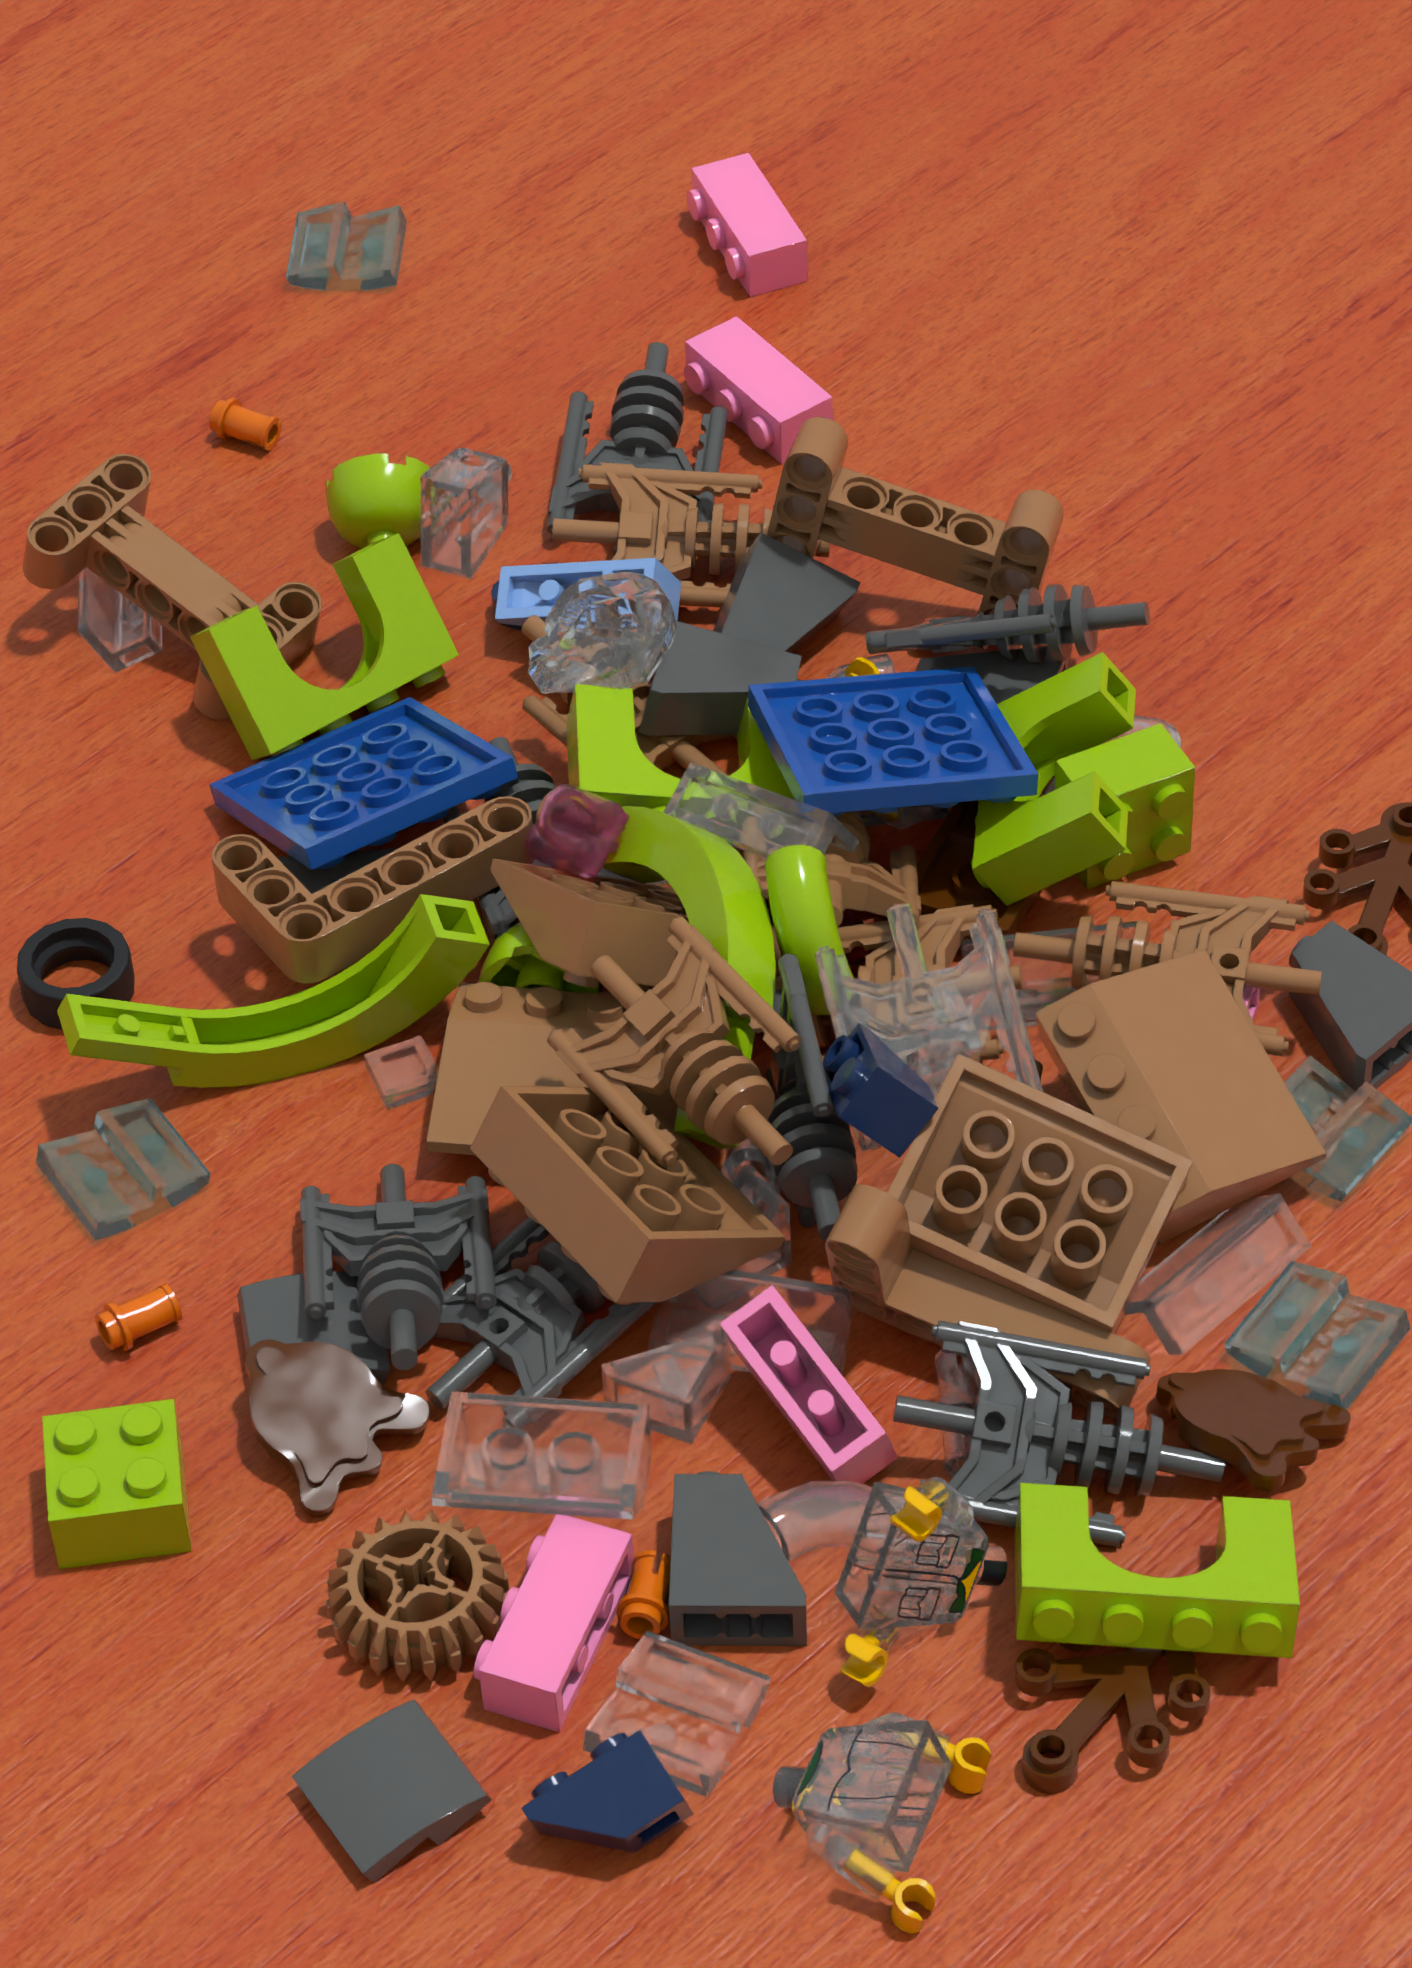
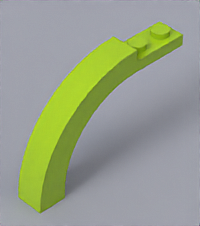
[597,806,776,1149]
[57,894,490,1088]

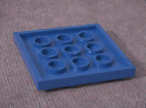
[748,667,1038,818]
[209,697,518,870]

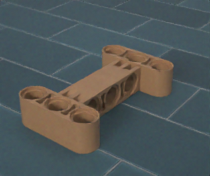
[767,417,1064,615]
[22,453,322,720]

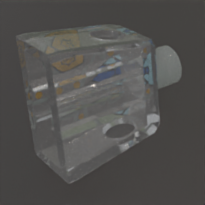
[421,448,512,579]

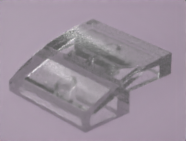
[583,1631,770,1798]

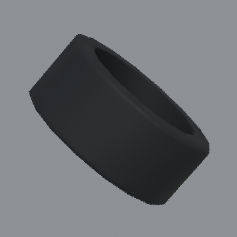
[17,918,135,1030]

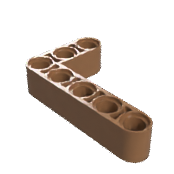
[212,796,535,984]
[825,1184,1151,1419]

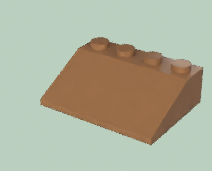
[490,859,782,993]
[1035,949,1327,1245]
[426,982,678,1155]
[887,1053,1193,1334]
[470,1086,785,1305]

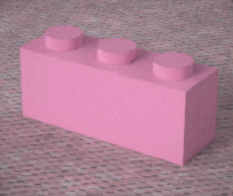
[687,153,808,297]
[684,316,833,464]
[719,1285,898,1497]
[474,1512,634,1733]

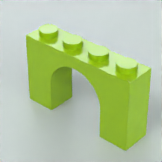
[190,533,459,760]
[971,652,1136,906]
[566,684,802,845]
[1015,1483,1300,1658]

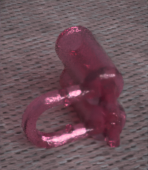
[526,784,630,879]

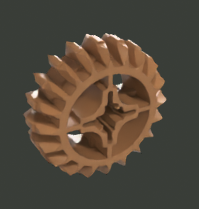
[326,1509,509,1683]

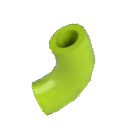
[765,845,856,1015]

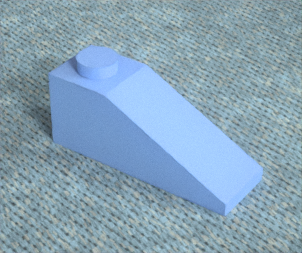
[495,558,681,638]

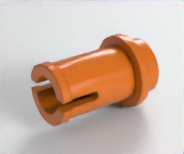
[209,398,282,451]
[95,1283,182,1351]
[616,1550,671,1639]

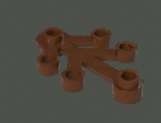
[1303,802,1412,956]
[1015,1643,1210,1794]

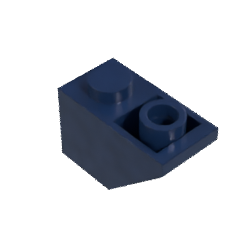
[823,1023,939,1158]
[521,1730,693,1853]

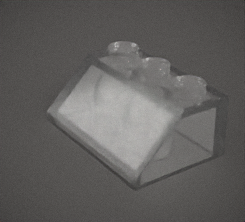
[431,1391,652,1520]

